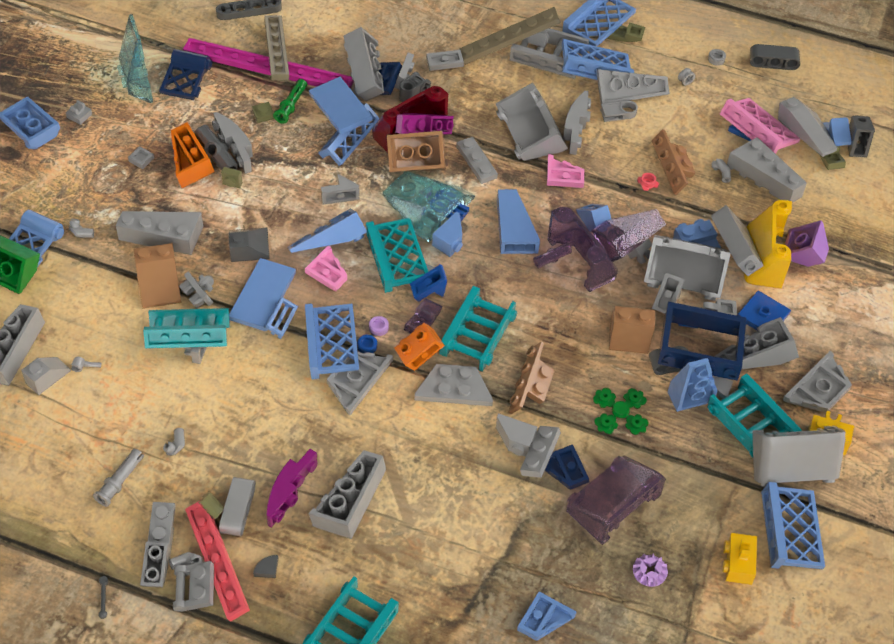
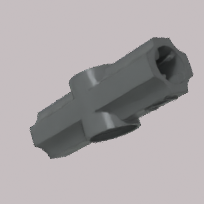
[194,125,238,171]

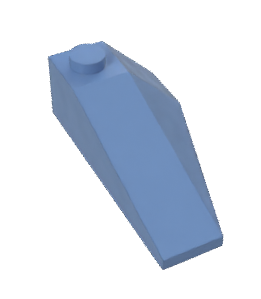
[288,208,367,253]
[668,358,717,412]

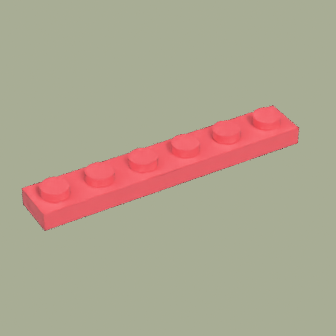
[185,500,250,621]

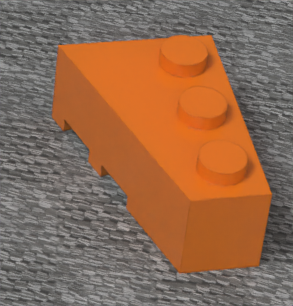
[171,122,215,188]

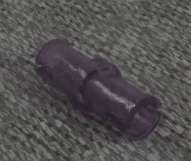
[533,242,572,269]

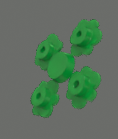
[593,388,649,435]

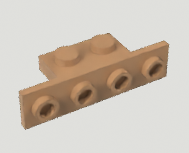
[652,129,696,195]
[508,342,555,414]

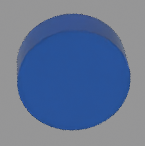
[357,335,377,353]

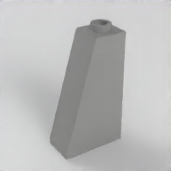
[711,205,764,276]

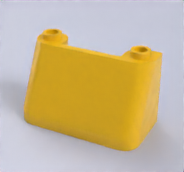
[744,200,792,289]

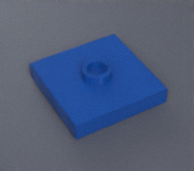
[737,290,791,331]

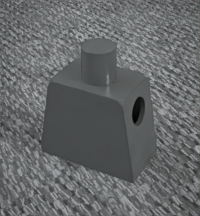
[848,115,875,158]

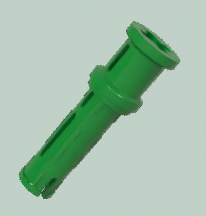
[273,79,307,124]

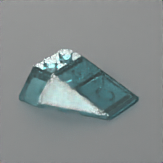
[117,14,153,103]
[383,172,475,242]

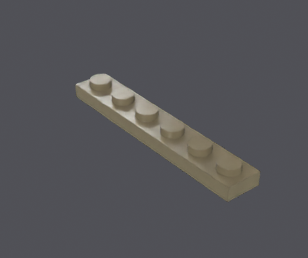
[459,7,561,65]
[264,15,289,81]

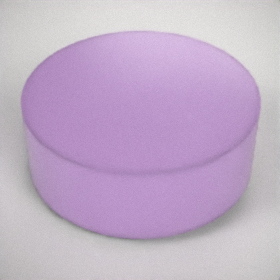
[369,316,389,336]

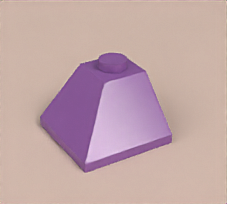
[784,221,829,267]

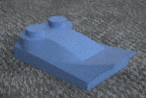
[0,96,60,149]

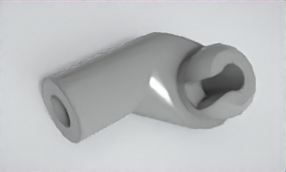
[711,159,731,183]
[69,219,94,238]
[163,428,185,456]
[169,552,203,570]

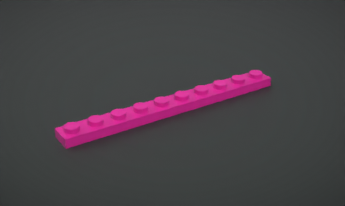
[183,38,354,89]

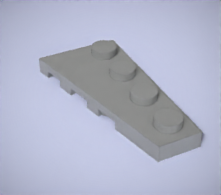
[596,69,670,104]

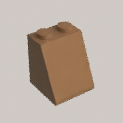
[609,306,655,354]

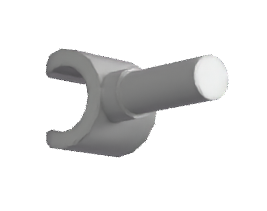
[71,357,101,372]

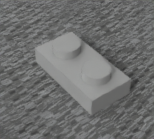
[426,50,464,71]
[394,52,415,90]

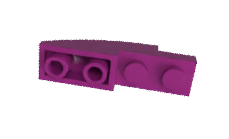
[396,113,454,134]
[267,449,318,528]

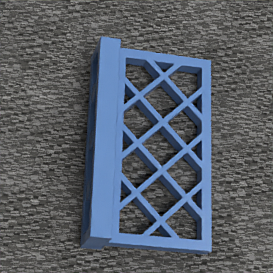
[562,0,636,46]
[562,39,634,80]
[305,304,359,380]
[761,482,825,569]

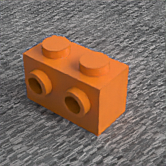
[394,323,445,371]

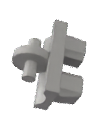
[179,271,214,308]

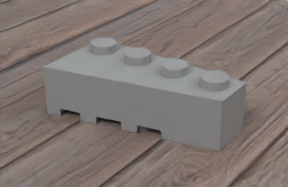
[343,27,384,101]
[727,137,807,203]
[116,211,204,255]
[0,304,45,386]
[309,450,386,539]

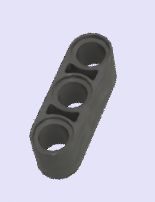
[750,44,800,70]

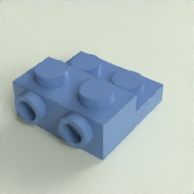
[673,219,721,248]

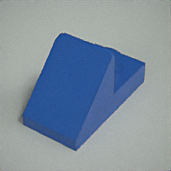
[410,264,447,302]

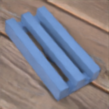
[264,297,298,339]

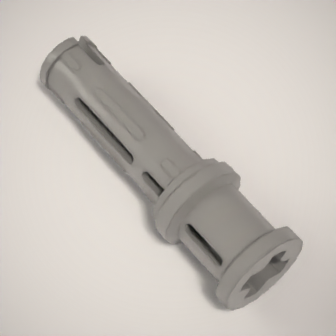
[93,448,144,507]

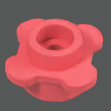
[637,173,659,191]

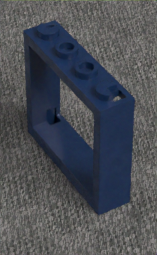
[658,301,746,381]

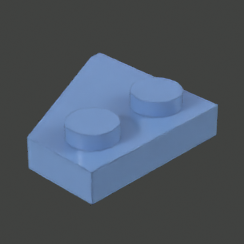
[517,592,576,641]

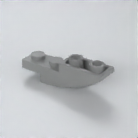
[563,91,591,155]
[212,112,253,174]
[140,502,176,588]

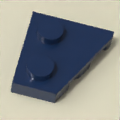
[379,62,402,95]
[545,444,590,490]

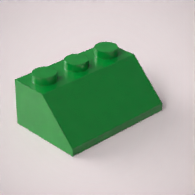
[0,235,40,294]

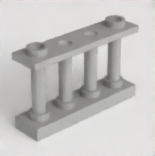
[510,28,589,79]

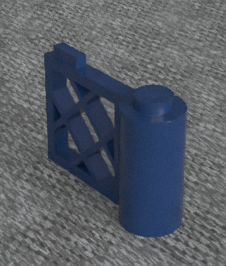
[159,49,212,100]

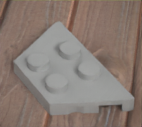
[783,351,852,413]
[327,352,393,415]
[414,364,493,406]

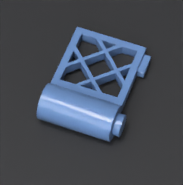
[9,210,64,266]

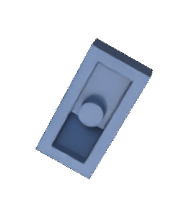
[823,117,852,146]

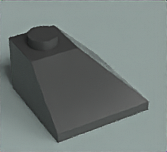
[229,227,270,262]

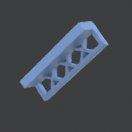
[318,103,380,166]

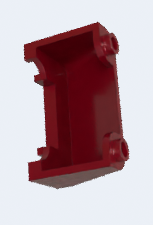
[372,86,449,153]

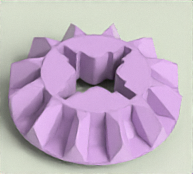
[633,554,668,587]

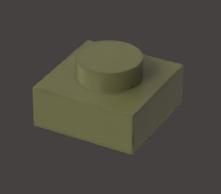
[252,102,274,123]
[221,167,243,188]

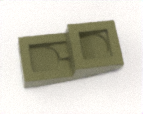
[607,22,646,42]
[820,146,846,170]
[198,491,224,519]

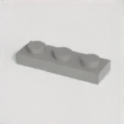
[456,136,498,184]
[520,426,561,478]

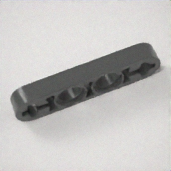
[216,0,282,20]

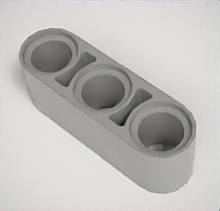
[219,477,256,537]

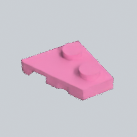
[547,154,584,188]
[305,246,347,292]

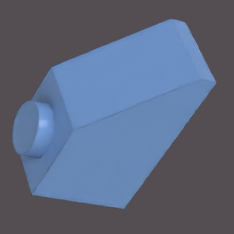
[576,204,614,234]
[432,211,463,257]

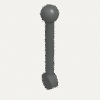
[98,576,108,619]

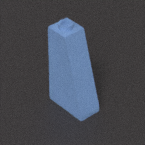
[497,189,540,254]

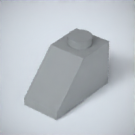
[21,357,71,395]
[496,413,537,457]

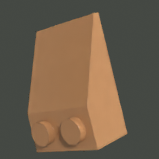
[387,131,446,172]
[133,243,182,309]

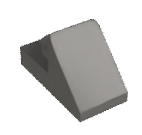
[321,174,360,205]
[652,272,685,314]

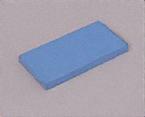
[309,77,373,135]
[229,258,296,331]

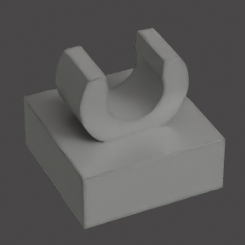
[66,100,92,125]
[627,239,652,264]
[184,347,206,364]

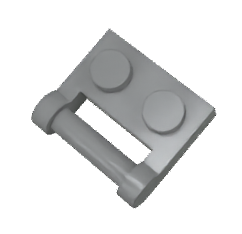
[173,561,214,612]

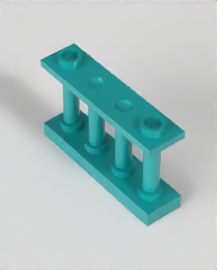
[439,286,517,372]
[143,308,230,349]
[707,374,802,458]
[303,576,399,644]

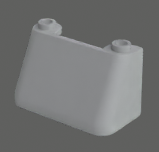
[496,83,568,161]
[644,235,731,301]
[753,426,846,487]

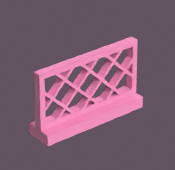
[720,98,800,154]

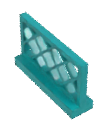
[366,218,428,293]

